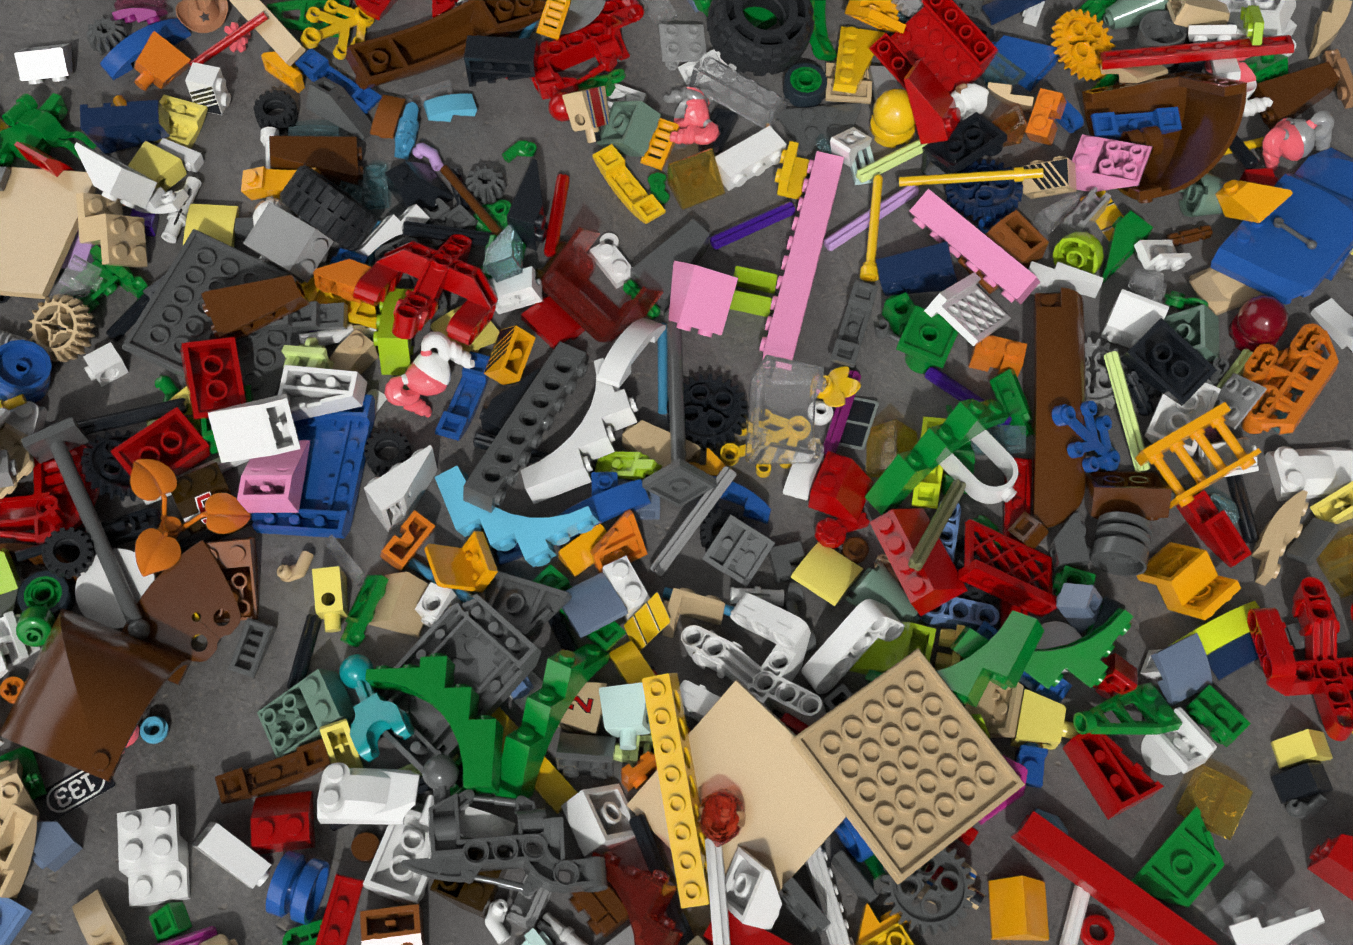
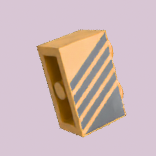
[484,325,536,385]

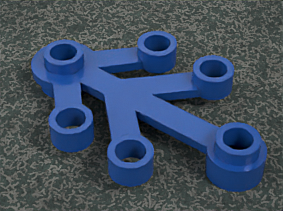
[1052,400,1120,473]

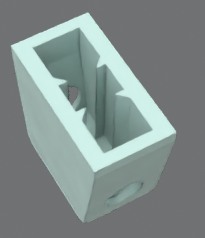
[599,682,651,750]

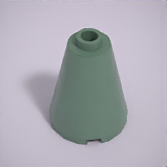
[1103,0,1169,30]
[1179,173,1228,217]
[844,559,920,624]

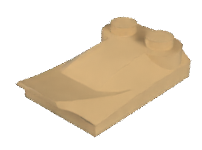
[1189,267,1267,315]

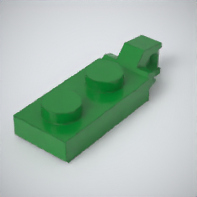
[90,245,148,298]
[990,368,1033,438]
[340,575,389,647]

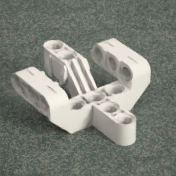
[680,593,827,726]

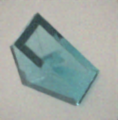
[982,52,1026,88]

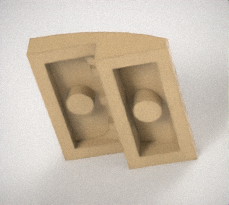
[825,62,872,104]
[1100,65,1168,83]
[988,82,1035,113]

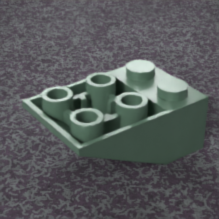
[257,669,355,758]

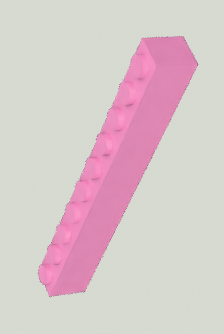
[759,151,844,368]

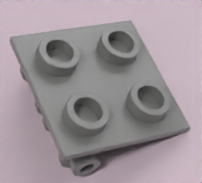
[658,24,707,71]
[1213,373,1267,429]

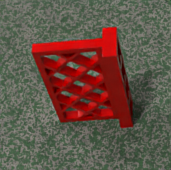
[958,519,1057,617]

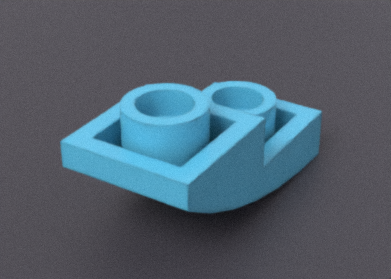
[423,94,477,122]

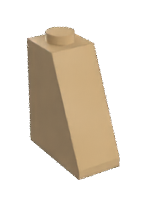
[1166,0,1230,27]
[622,420,701,476]

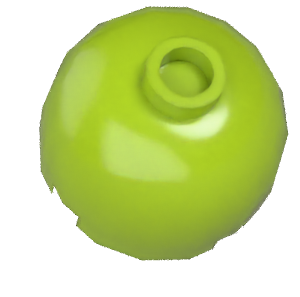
[1053,231,1104,274]

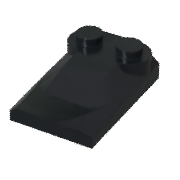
[921,112,1007,175]

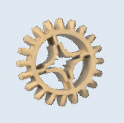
[27,294,96,362]

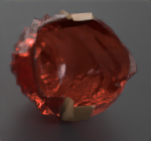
[697,789,746,847]

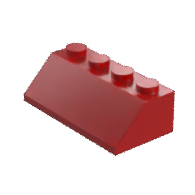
[870,508,968,616]

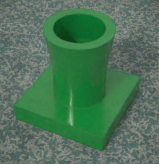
[896,305,959,374]

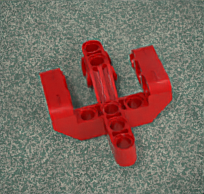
[353,234,498,346]
[1247,577,1353,741]

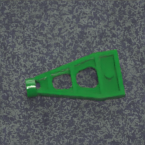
[266,0,351,38]
[1073,683,1183,735]

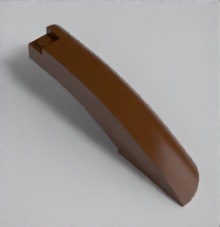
[346,0,551,90]
[1032,287,1086,528]

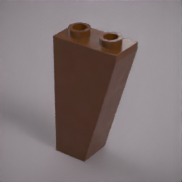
[1250,62,1340,130]
[269,136,363,190]
[201,275,310,341]

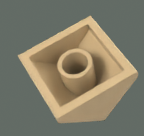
[369,572,429,638]

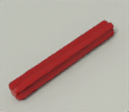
[544,174,570,257]

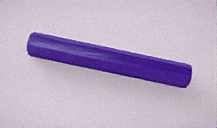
[710,202,795,249]
[924,367,1012,429]

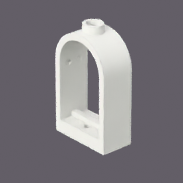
[939,430,1018,504]

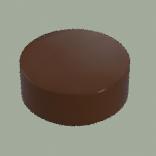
[842,537,869,564]
[351,832,380,863]

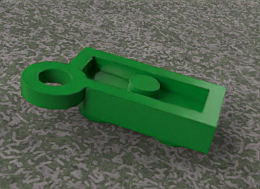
[577,69,626,97]

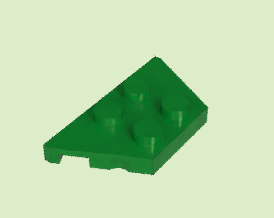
[1131,806,1225,908]

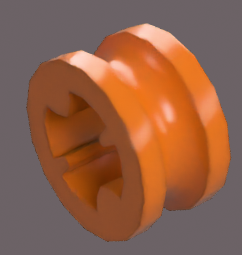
[0,677,25,704]

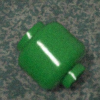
[16,606,56,647]

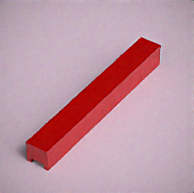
[1011,811,1219,945]

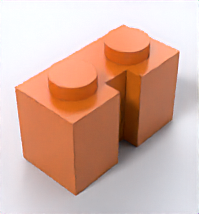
[1025,88,1067,146]
[969,335,1027,377]
[380,510,435,572]

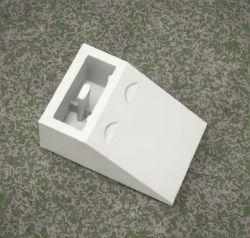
[208,393,300,463]
[364,445,438,532]

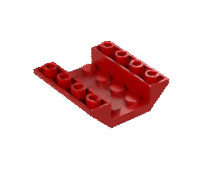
[869,0,998,94]

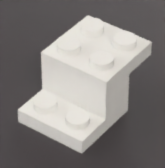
[117,804,191,909]

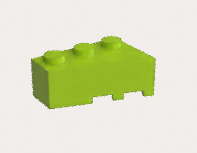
[373,288,414,375]

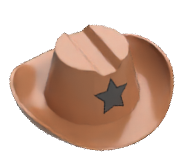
[176,0,228,33]

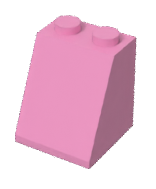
[669,261,738,337]

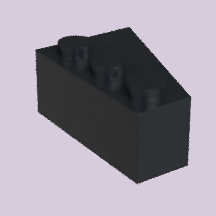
[464,35,539,87]

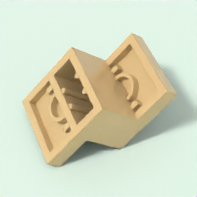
[76,193,147,268]

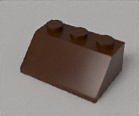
[1084,470,1172,521]

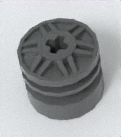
[1133,10,1188,71]
[1091,512,1153,576]

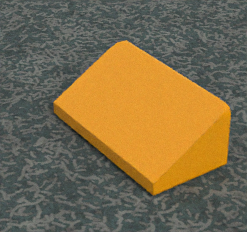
[558,524,607,577]

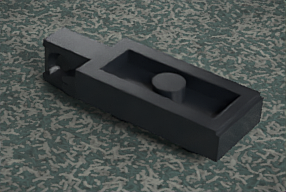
[698,108,739,166]

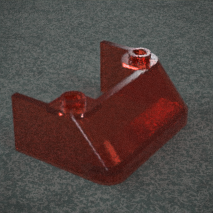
[541,227,664,343]

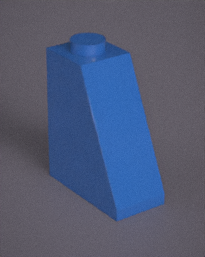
[989,35,1059,92]

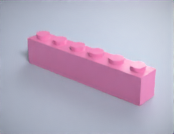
[910,189,1040,305]

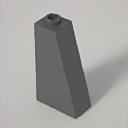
[630,219,710,312]

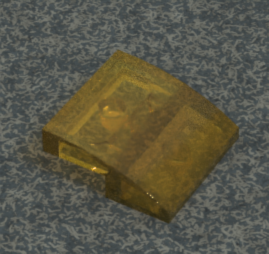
[1316,533,1353,599]
[1176,764,1253,841]

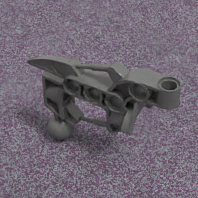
[402,754,608,896]

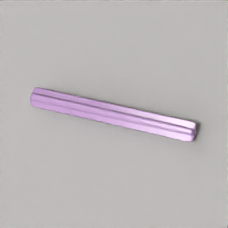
[823,186,919,251]

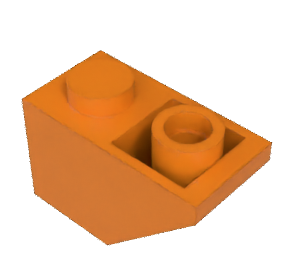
[313,259,371,304]

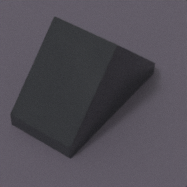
[1271,763,1333,804]

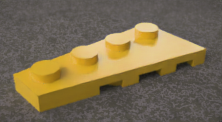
[833,26,885,94]

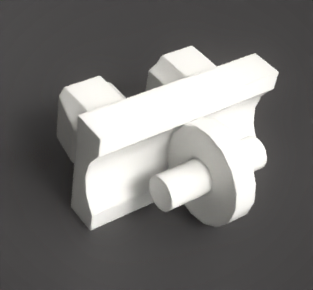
[0,611,40,666]

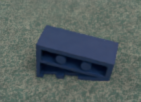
[80,100,170,154]
[876,242,958,296]

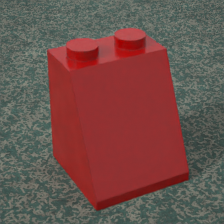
[1307,834,1353,901]

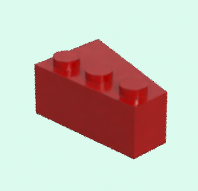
[1062,733,1164,820]

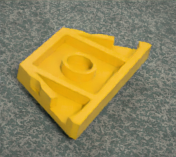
[301,277,377,329]

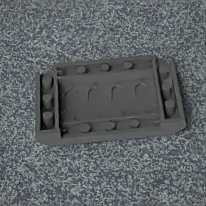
[374,594,542,773]

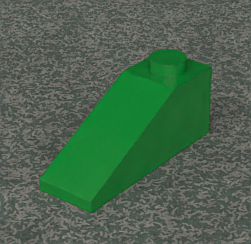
[1101,211,1153,283]

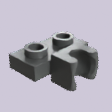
[422,198,476,250]
[781,877,831,935]

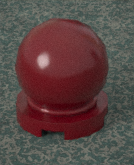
[1228,295,1288,352]

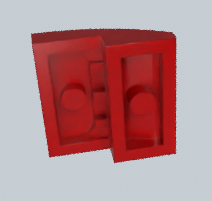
[14,141,75,177]
[521,293,591,350]

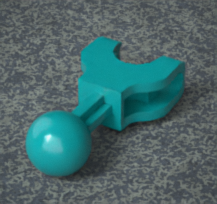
[339,654,415,762]

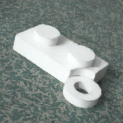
[1188,25,1246,43]
[589,233,633,289]

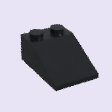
[507,159,547,251]
[1120,318,1217,406]

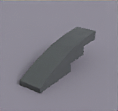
[259,301,348,331]

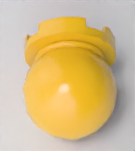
[869,88,916,148]

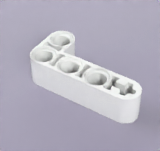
[802,599,904,694]

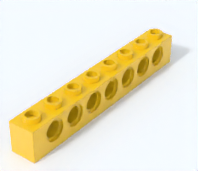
[642,673,710,909]

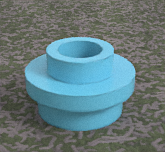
[140,716,169,744]

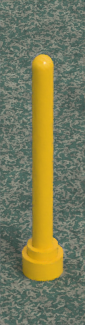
[860,175,883,282]

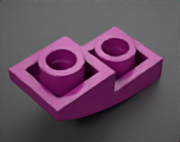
[112,7,168,25]

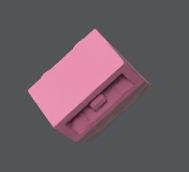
[1072,134,1152,192]
[237,440,310,513]

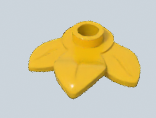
[812,366,861,407]

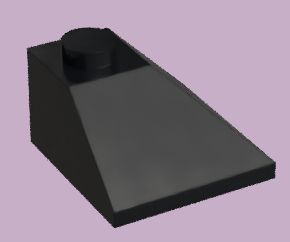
[385,161,454,212]

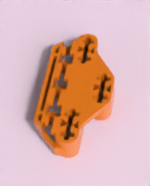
[1241,323,1339,435]

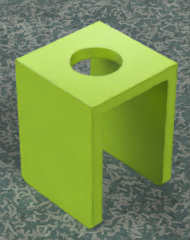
[729,266,778,317]

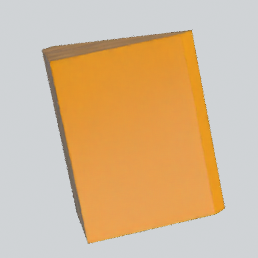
[988,876,1049,941]

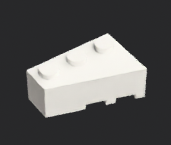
[278,365,367,421]

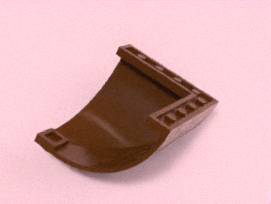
[1082,70,1247,203]
[0,608,192,782]

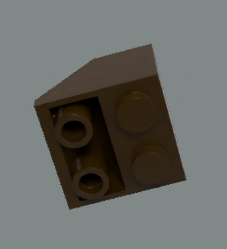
[430,838,508,919]

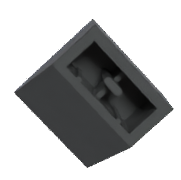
[556,733,616,780]

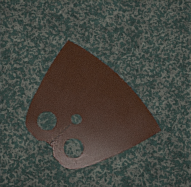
[122,540,241,662]

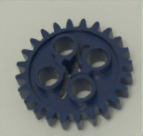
[945,159,1023,221]

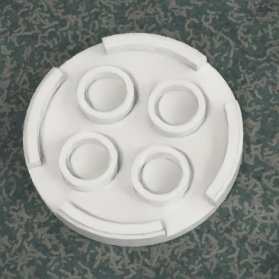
[75,549,156,629]

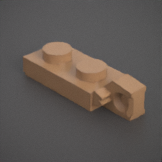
[1323,49,1353,109]

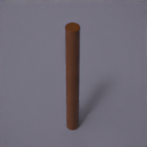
[440,165,504,237]

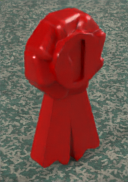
[814,512,870,548]

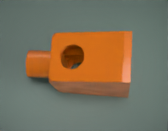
[134,31,191,91]

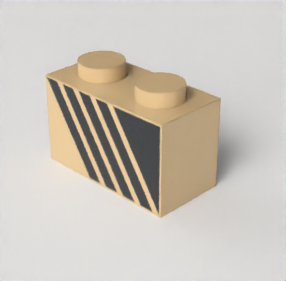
[1022,156,1077,199]

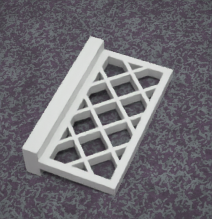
[924,272,1011,346]

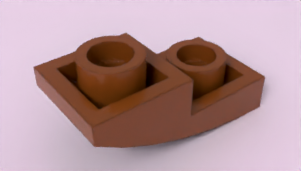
[370,95,406,139]

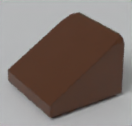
[1007,511,1049,549]

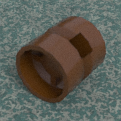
[1120,125,1164,157]

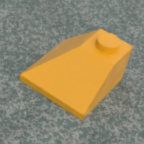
[1215,180,1293,223]

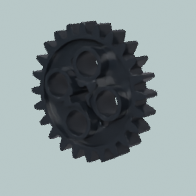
[667,373,748,451]
[80,430,137,502]

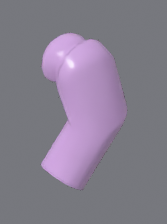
[412,143,444,171]

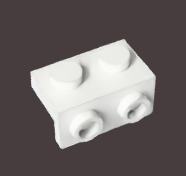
[1134,240,1192,272]
[1149,707,1217,774]

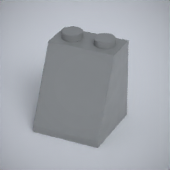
[243,202,334,283]

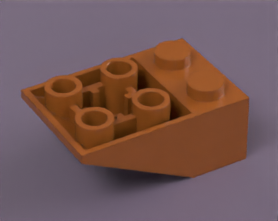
[958,210,1049,294]
[204,537,258,623]
[360,904,425,945]

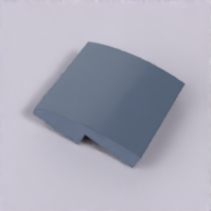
[561,573,628,638]
[1151,633,1212,706]

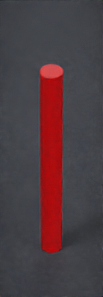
[190,11,269,66]

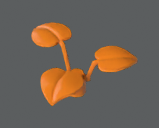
[130,459,251,577]

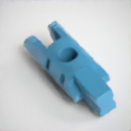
[394,102,419,160]

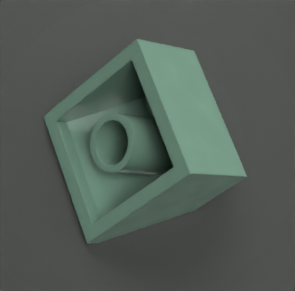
[597,101,661,157]
[1164,305,1220,363]

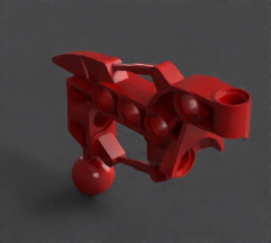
[506,0,644,122]

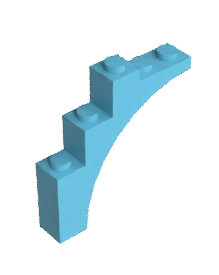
[435,466,600,567]

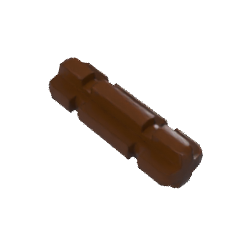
[1166,225,1213,247]

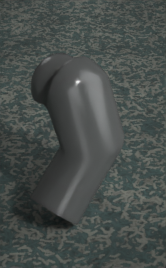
[1286,793,1328,820]

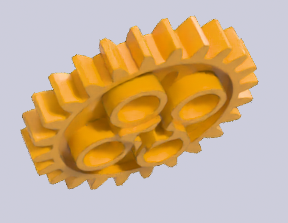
[1051,9,1116,81]

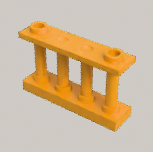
[1135,402,1261,509]

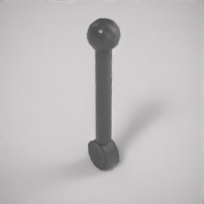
[1273,217,1317,250]

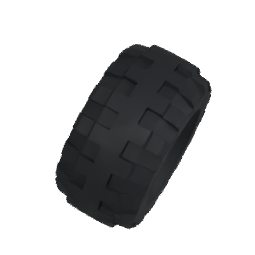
[707,0,815,76]

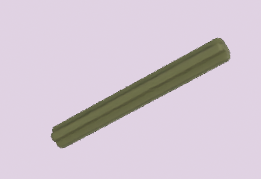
[908,479,966,571]

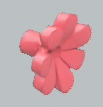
[224,22,251,52]

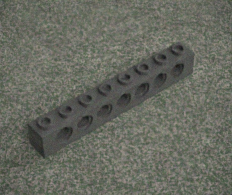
[463,342,588,513]

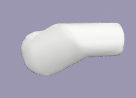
[485,899,511,945]

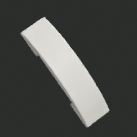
[597,318,666,388]

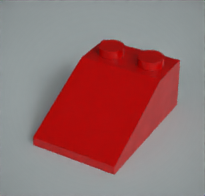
[904,60,961,144]
[180,337,246,420]
[111,407,210,477]

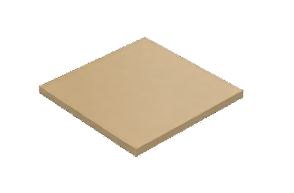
[0,166,97,299]
[790,649,1025,885]
[627,680,846,893]

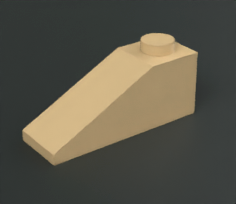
[329,329,378,375]

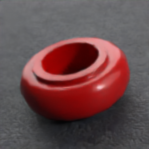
[1080,914,1115,945]

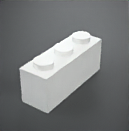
[712,126,787,191]

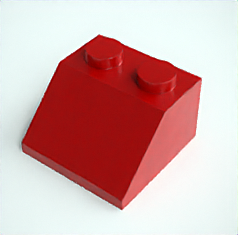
[808,451,873,524]
[251,791,315,855]

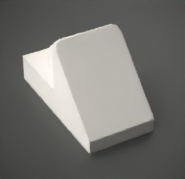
[830,127,872,167]

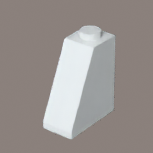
[192,822,271,889]

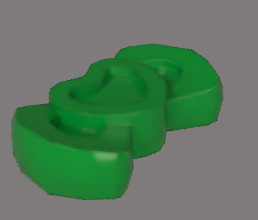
[647,172,670,205]

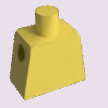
[128,141,187,192]
[312,566,348,632]
[1011,689,1078,750]

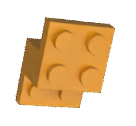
[844,0,906,34]
[1137,542,1241,620]

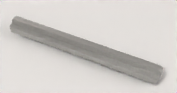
[650,466,736,576]

